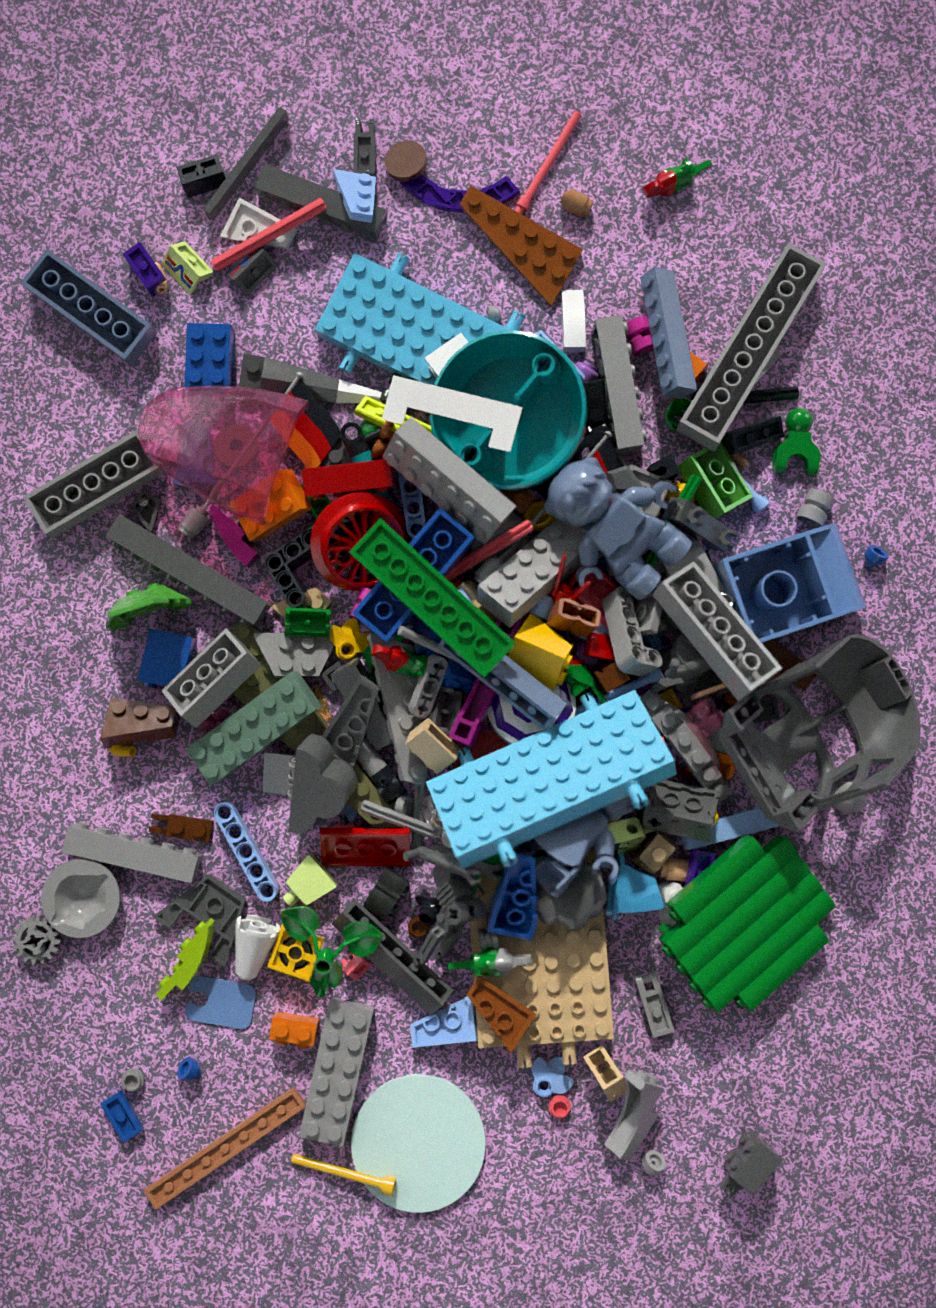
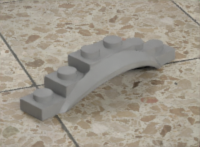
[639,688,732,804]

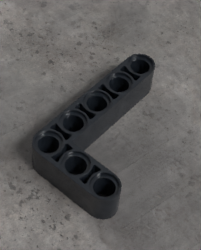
[265,512,360,608]

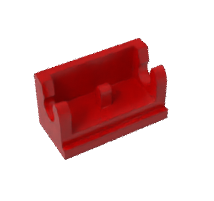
[583,632,616,662]

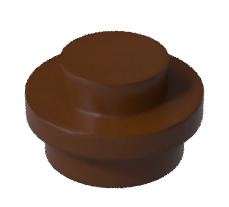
[408,915,430,938]

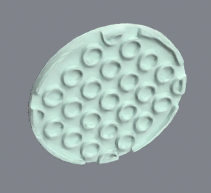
[351,1074,485,1213]

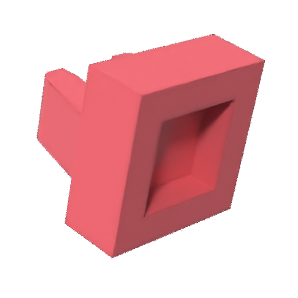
[341,954,373,980]

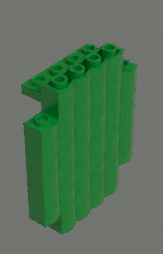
[657,835,836,1012]

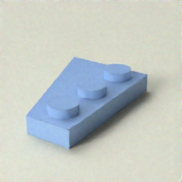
[332,169,376,223]

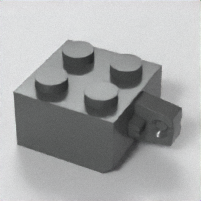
[720,1129,782,1197]

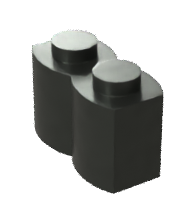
[363,866,410,920]

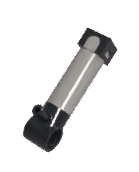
[357,735,407,804]

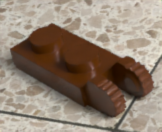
[148,813,214,843]

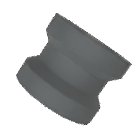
[478,928,499,951]

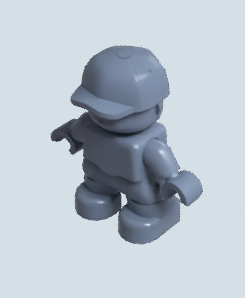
[512,796,640,898]

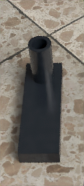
[721,416,784,454]

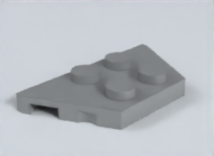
[254,633,334,678]

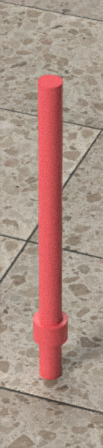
[515,111,582,214]

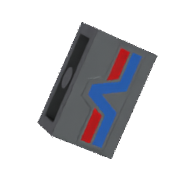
[225,247,278,296]

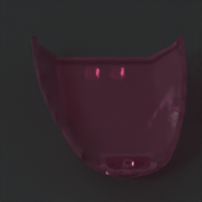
[138,386,309,526]

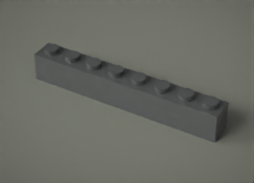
[106,514,272,627]

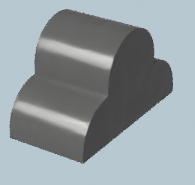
[288,733,358,833]

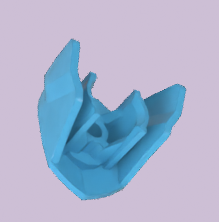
[606,853,664,920]

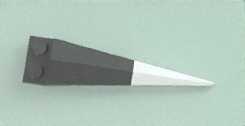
[237,353,384,404]

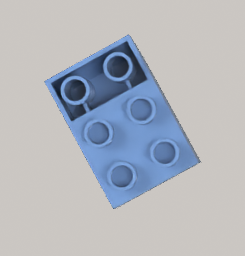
[713,523,866,643]

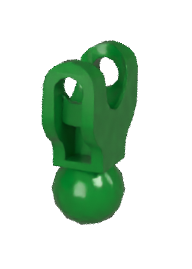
[772,408,820,477]

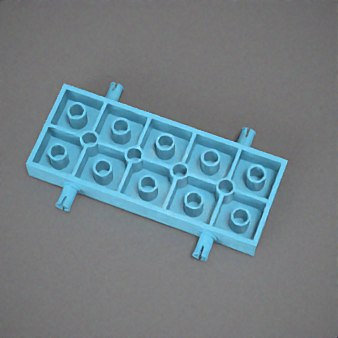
[315,253,526,385]
[426,690,677,869]

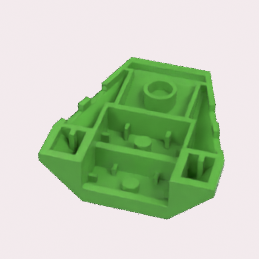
[105,583,195,631]

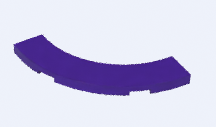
[400,174,520,213]

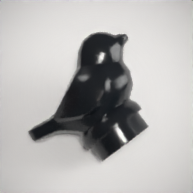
[415,895,442,926]

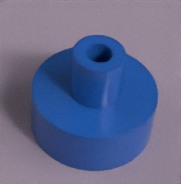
[864,545,889,568]
[177,1057,201,1082]

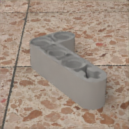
[602,586,663,677]

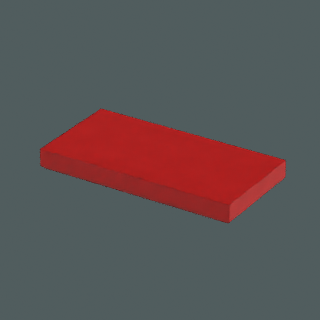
[320,828,411,866]

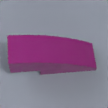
[210,504,260,568]

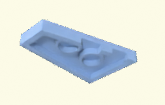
[410,996,478,1048]

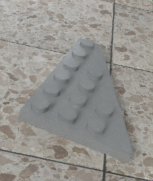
[367,634,442,785]

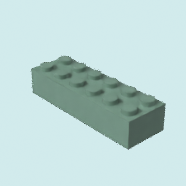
[186,671,323,786]

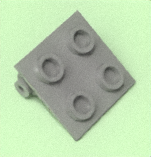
[263,752,296,801]

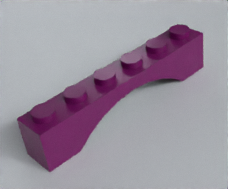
[448,619,523,749]

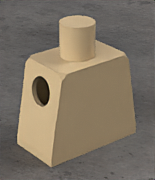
[631,831,676,874]
[583,1045,627,1102]

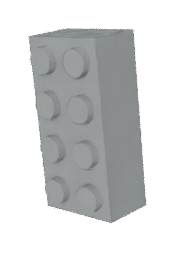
[161,628,261,728]

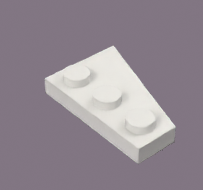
[220,198,297,249]

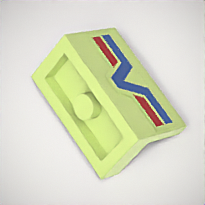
[161,241,214,295]

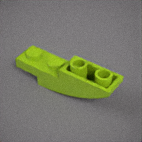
[155,918,215,1001]

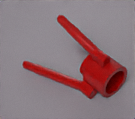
[550,555,591,603]

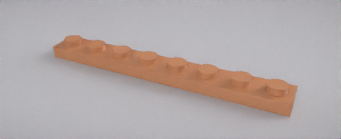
[143,1086,306,1210]

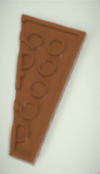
[460,185,583,307]

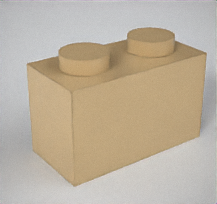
[405,718,460,774]

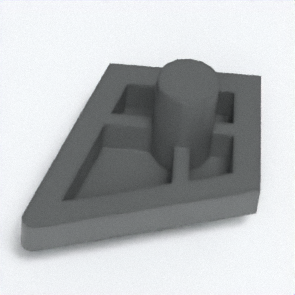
[606,465,643,494]
[130,489,162,533]

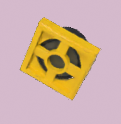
[267,924,325,982]

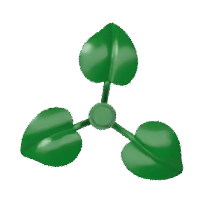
[281,906,383,998]

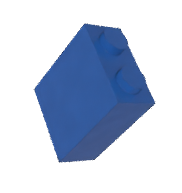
[138,628,197,689]

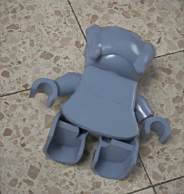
[544,457,692,600]

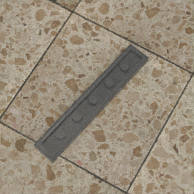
[204,107,289,221]

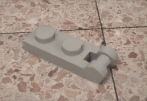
[634,970,675,1038]

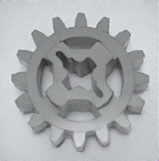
[11,915,63,965]

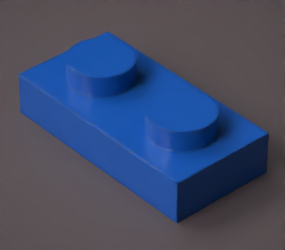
[100,1089,144,1142]

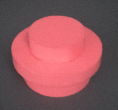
[548,1095,571,1118]

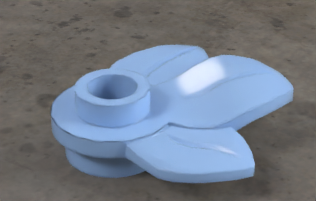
[532,1056,574,1097]

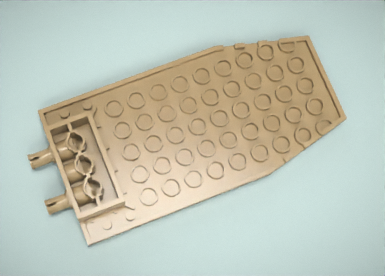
[467,847,614,1068]

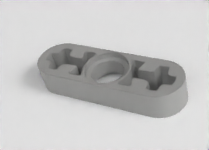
[409,654,448,719]

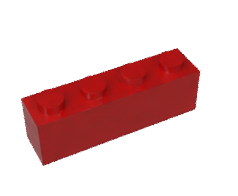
[301,459,396,500]

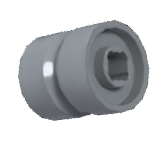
[796,488,835,528]

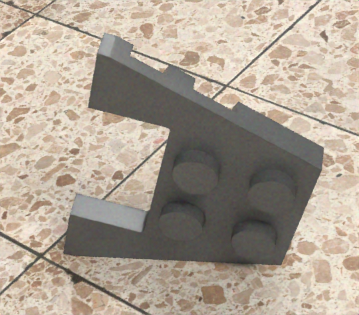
[153,873,247,967]

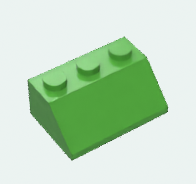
[678,442,754,519]

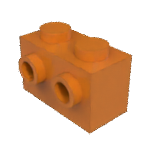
[269,1011,320,1048]

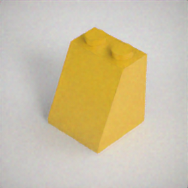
[508,613,573,692]

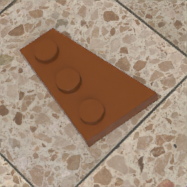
[466,976,536,1053]

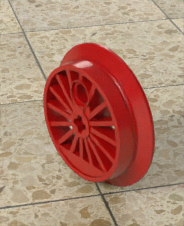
[310,492,409,591]

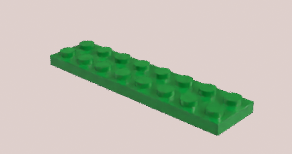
[350,518,516,678]

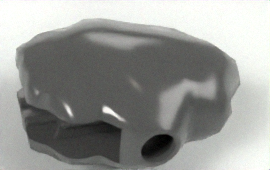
[536,862,607,931]

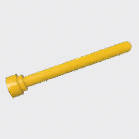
[291,1154,397,1197]

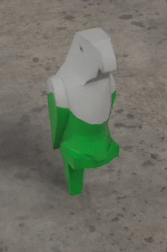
[448,948,532,976]

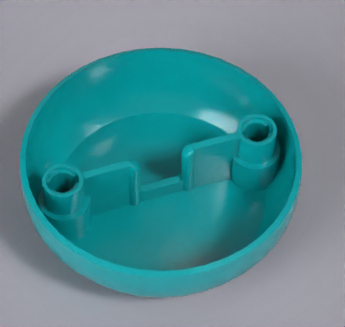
[430,330,587,491]

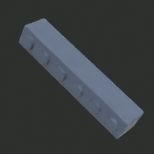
[640,266,697,399]
[438,639,567,731]

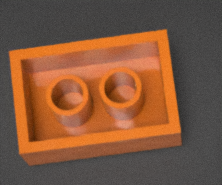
[230,469,313,541]

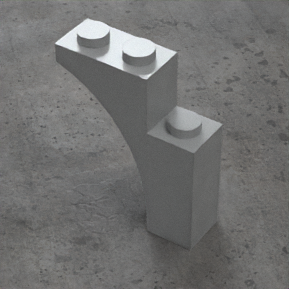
[604,1069,664,1161]

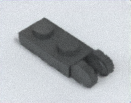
[353,118,376,176]

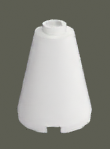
[235,914,280,981]

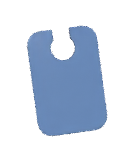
[185,976,256,1029]

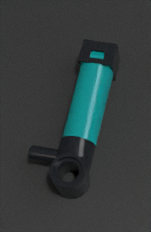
[340,422,395,519]

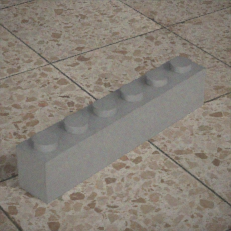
[61,822,202,883]

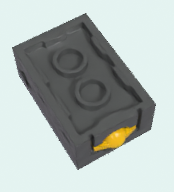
[643,780,720,842]

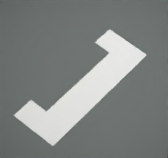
[382,375,522,452]

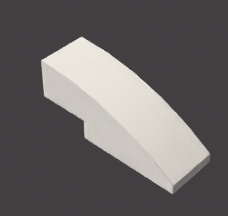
[561,290,586,352]

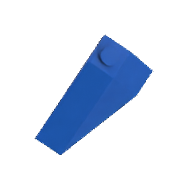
[486,853,538,941]

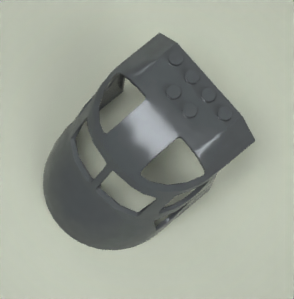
[720,634,921,832]

